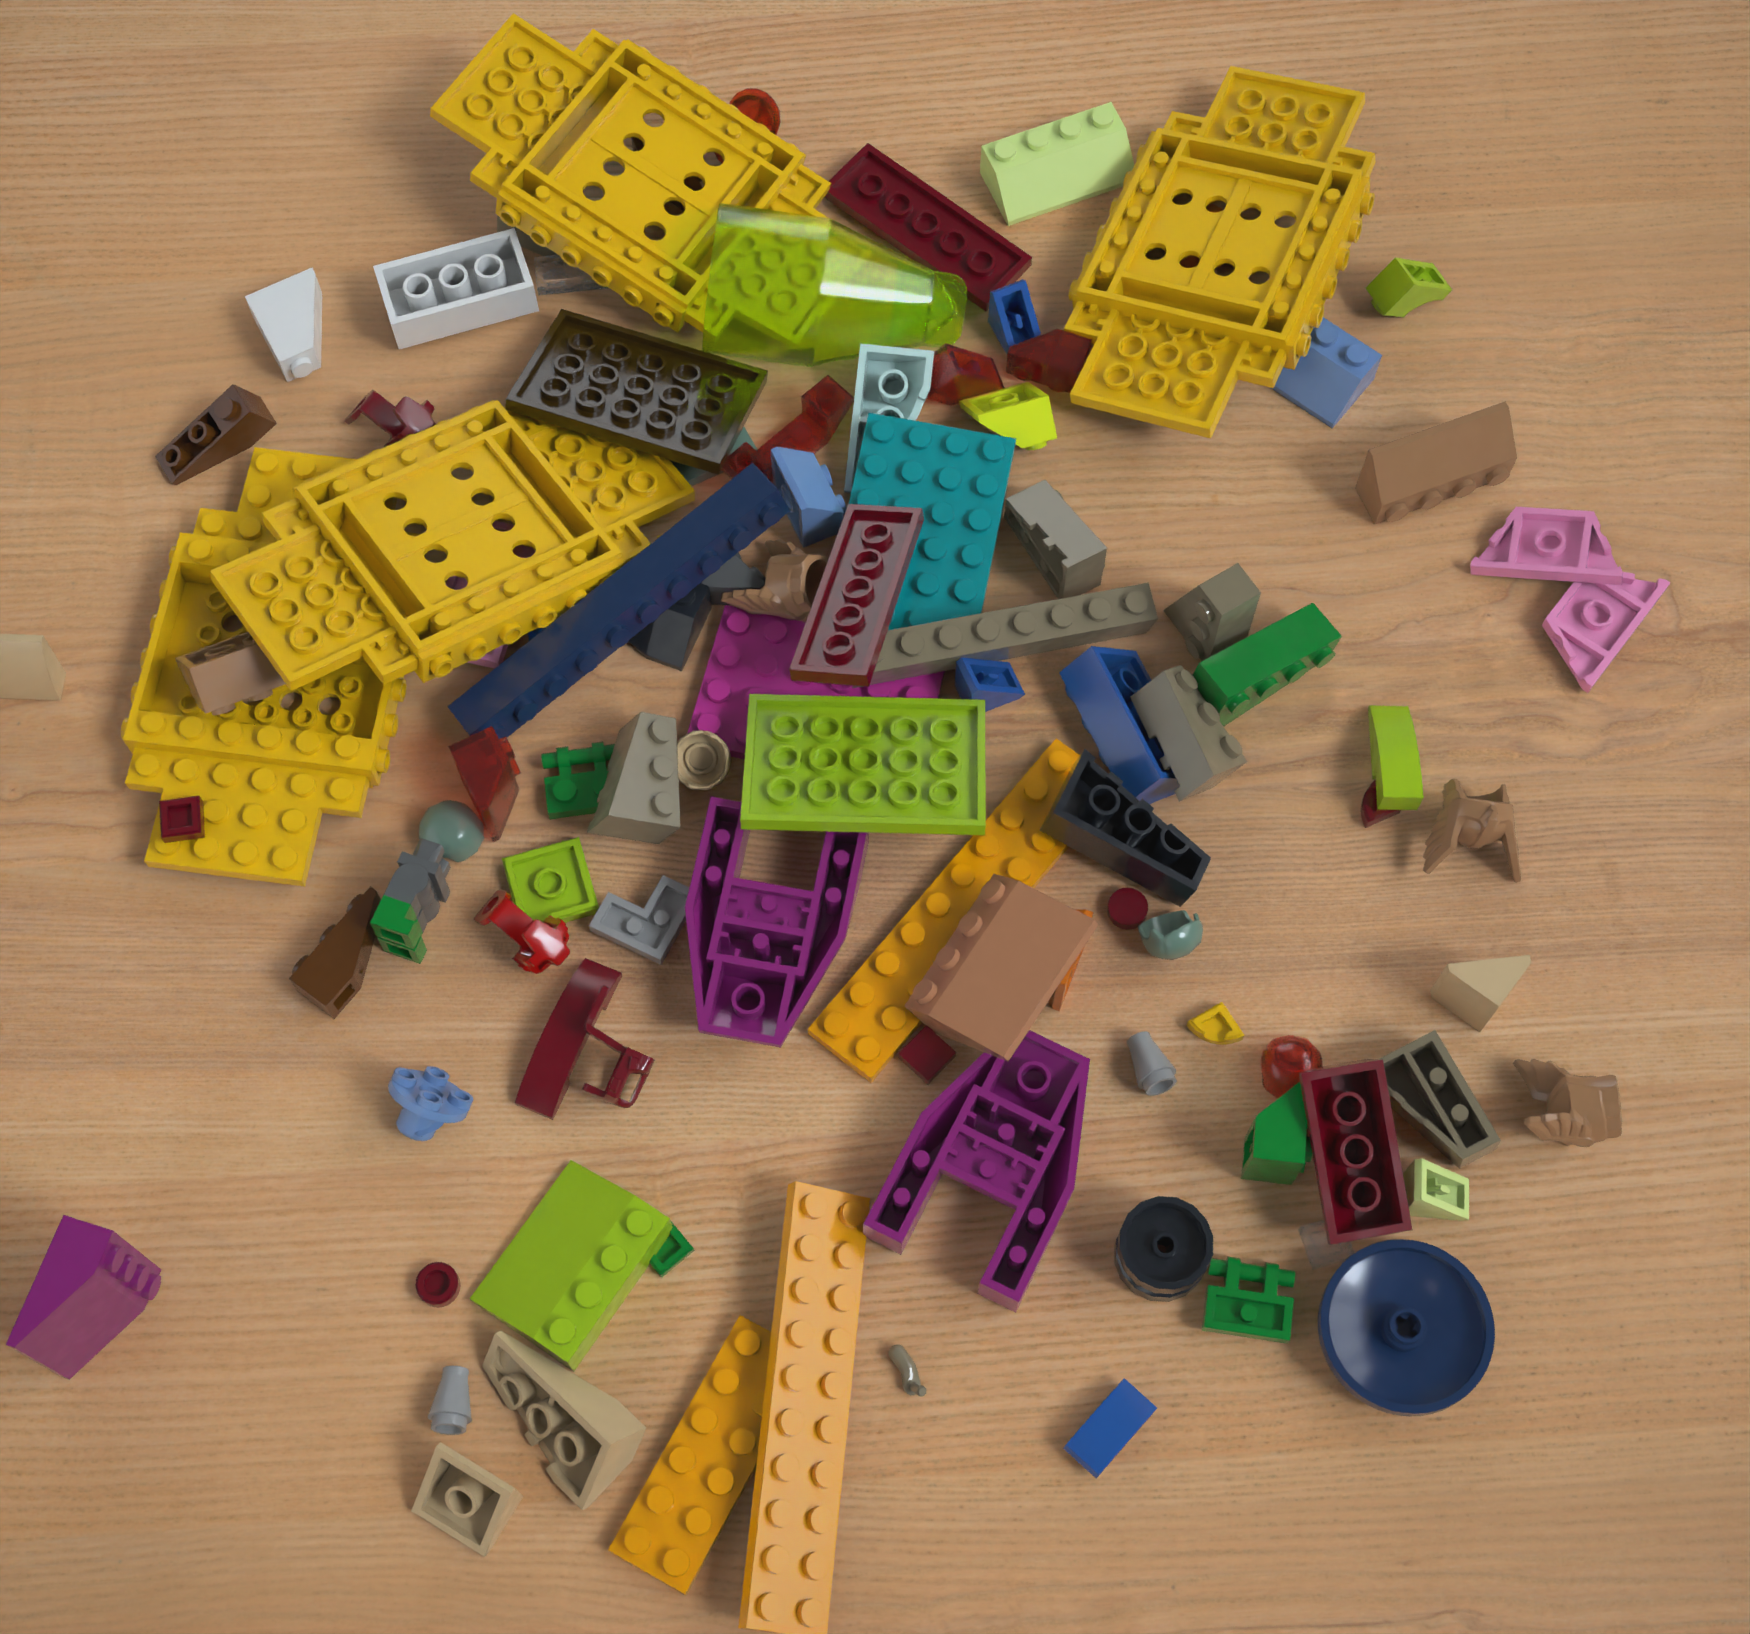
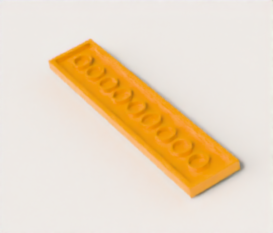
[807,738,1080,1083]
[738,1181,870,1634]

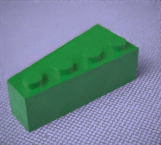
[1192,603,1342,727]

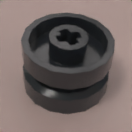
[1114,1196,1213,1302]

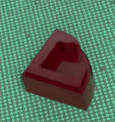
[1361,779,1401,828]

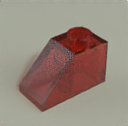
[927,343,1005,406]

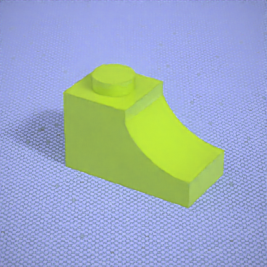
[1366,257,1452,318]

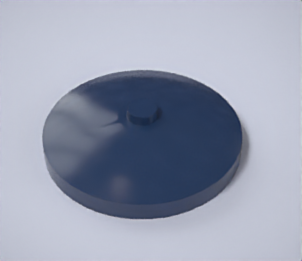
[1318,1239,1495,1417]

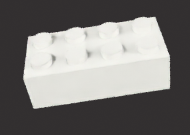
[373,228,539,349]

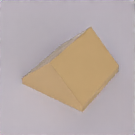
[1430,955,1531,1032]
[411,1442,524,1557]

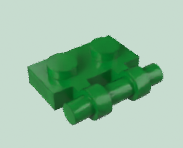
[541,741,615,820]
[1202,1256,1295,1344]

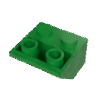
[1241,1082,1312,1185]

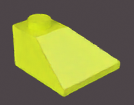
[959,382,1057,450]

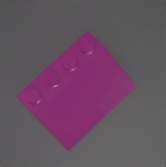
[6,1215,161,1380]

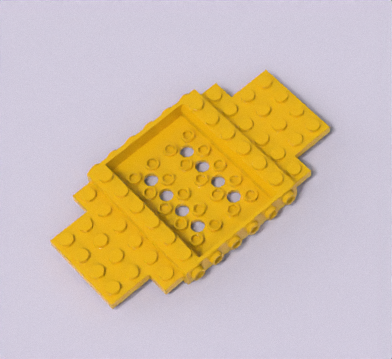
[430,13,873,354]
[1064,66,1376,439]
[210,400,696,691]
[121,447,420,887]

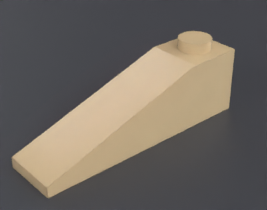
[482,1331,646,1510]

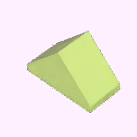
[1403,1158,1469,1221]

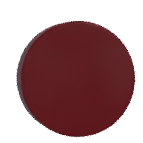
[1107,887,1148,930]
[415,1262,461,1308]

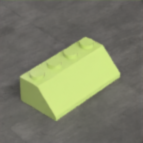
[980,102,1134,226]

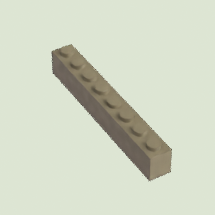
[852,583,1158,688]

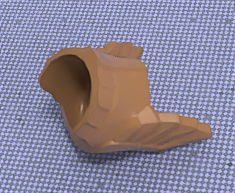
[721,539,828,620]
[1423,779,1521,883]
[1513,1059,1622,1147]

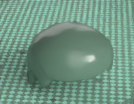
[419,800,484,862]
[1138,910,1203,960]

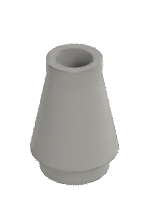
[1127,1031,1177,1096]
[428,1366,472,1435]

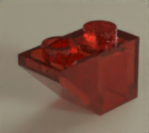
[1006,329,1092,393]

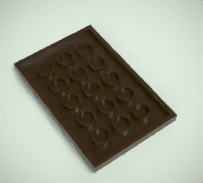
[506,309,768,475]

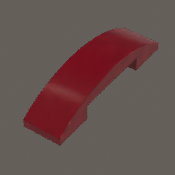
[515,958,622,1120]

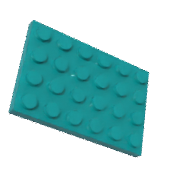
[849,413,1016,630]

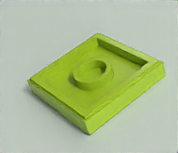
[502,837,599,923]

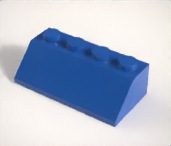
[1059,646,1180,804]

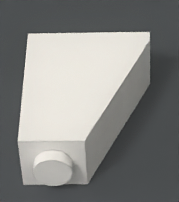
[245,268,322,382]

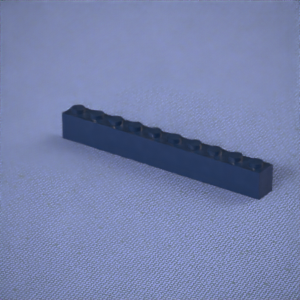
[447,463,791,754]

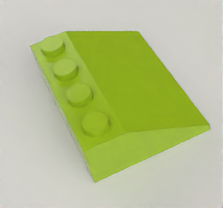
[470,1160,673,1372]

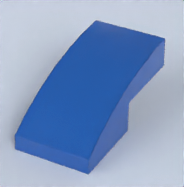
[1063,1378,1157,1478]

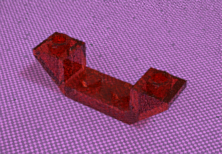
[722,375,854,483]

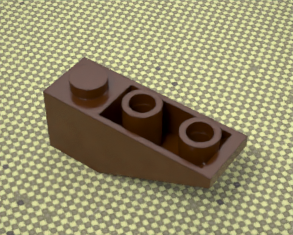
[155,384,277,485]
[289,886,381,1019]

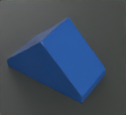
[988,279,1045,362]
[955,657,1025,712]

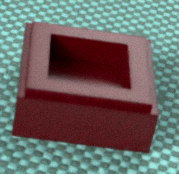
[159,796,205,843]
[898,1025,956,1085]

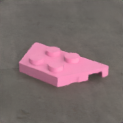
[1470,507,1623,585]
[1542,572,1670,693]

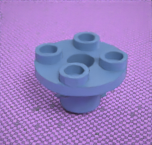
[388,1066,473,1141]

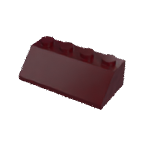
[1299,1059,1413,1245]

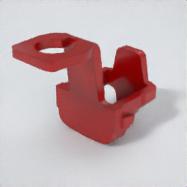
[474,890,570,974]

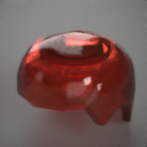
[1260,1035,1323,1099]

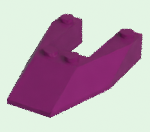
[685,797,869,1048]
[863,1030,1090,1313]

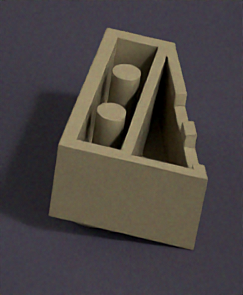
[1004,480,1107,599]
[1163,563,1261,661]
[1130,665,1247,801]
[587,712,681,844]
[1380,1030,1501,1169]

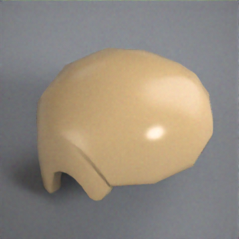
[677,730,732,790]

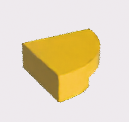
[1186,1002,1245,1045]

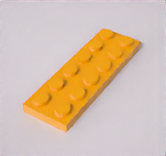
[608,1315,771,1596]

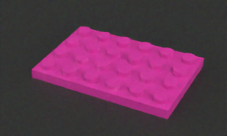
[687,605,945,759]

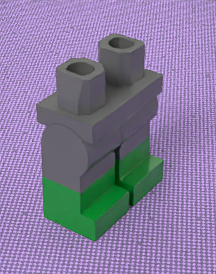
[370,838,451,964]

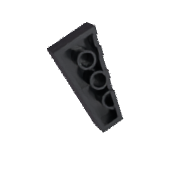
[1040,749,1211,907]

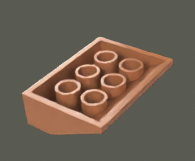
[905,874,1099,1061]

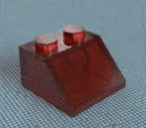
[448,726,521,842]

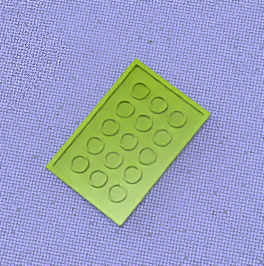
[740,694,986,835]

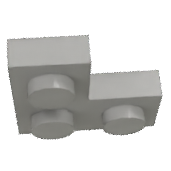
[589,875,689,965]

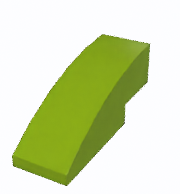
[1368,705,1424,810]

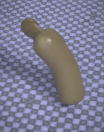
[888,1345,926,1397]

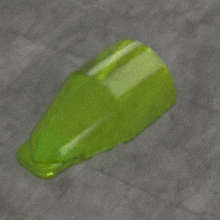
[702,203,967,367]

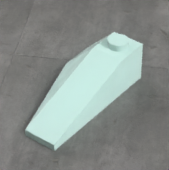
[844,343,934,493]

